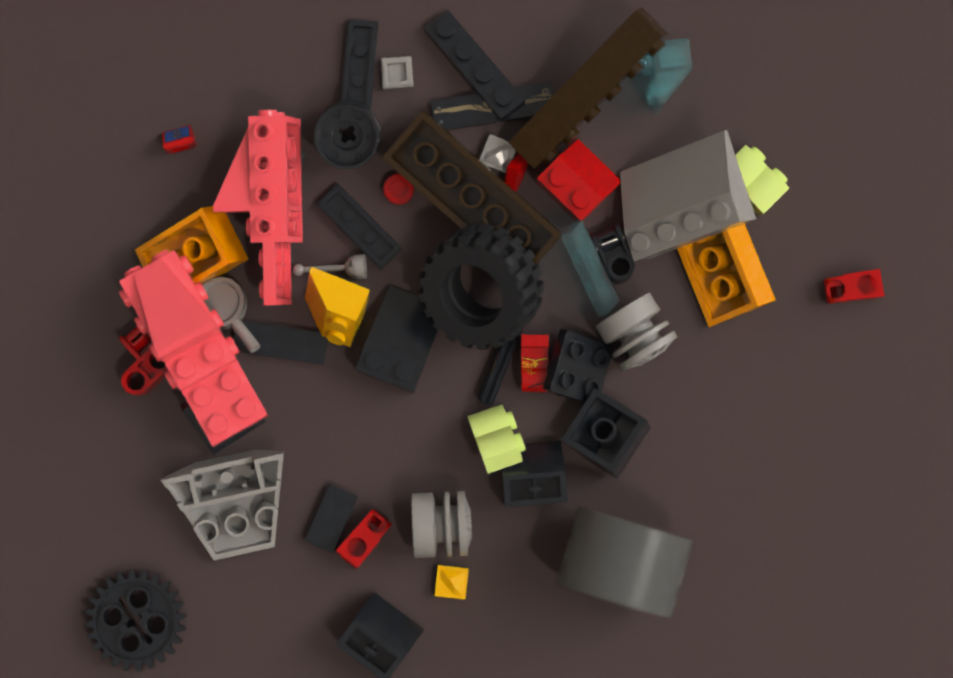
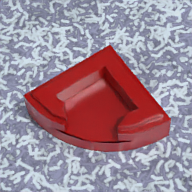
[505,154,528,191]

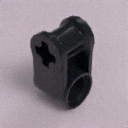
[588,222,635,284]

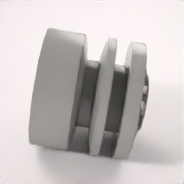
[595,292,678,371]
[412,491,472,558]

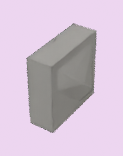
[480,134,516,175]

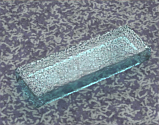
[561,220,619,317]

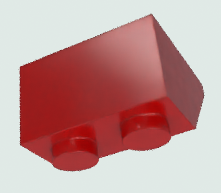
[536,139,621,226]

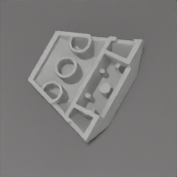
[161,449,284,561]

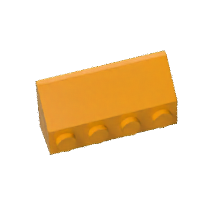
[677,224,776,327]

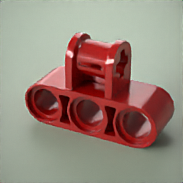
[118,326,169,396]

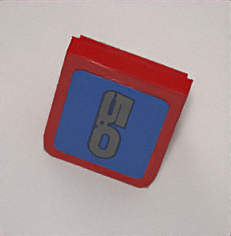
[162,125,197,155]

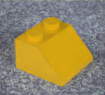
[305,267,370,347]

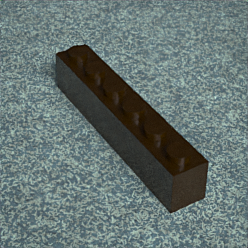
[509,7,668,169]

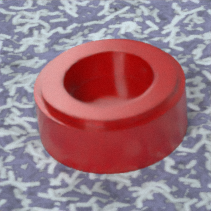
[383,174,414,205]

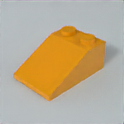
[135,206,249,285]

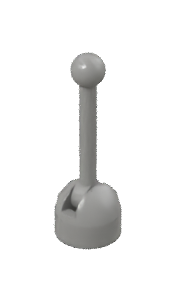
[292,254,367,279]

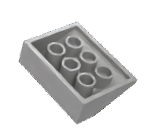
[620,130,756,261]

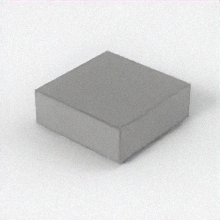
[381,56,414,90]

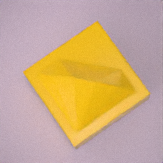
[435,565,469,600]

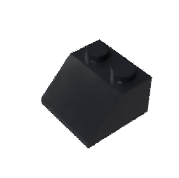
[561,388,651,480]

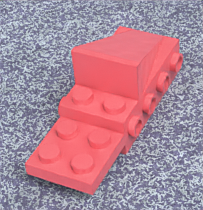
[213,110,303,306]
[119,250,269,447]

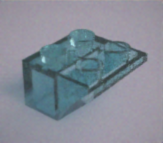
[642,38,692,114]

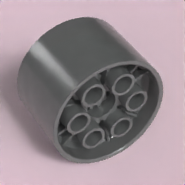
[556,507,694,618]

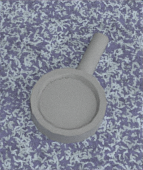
[202,277,261,353]

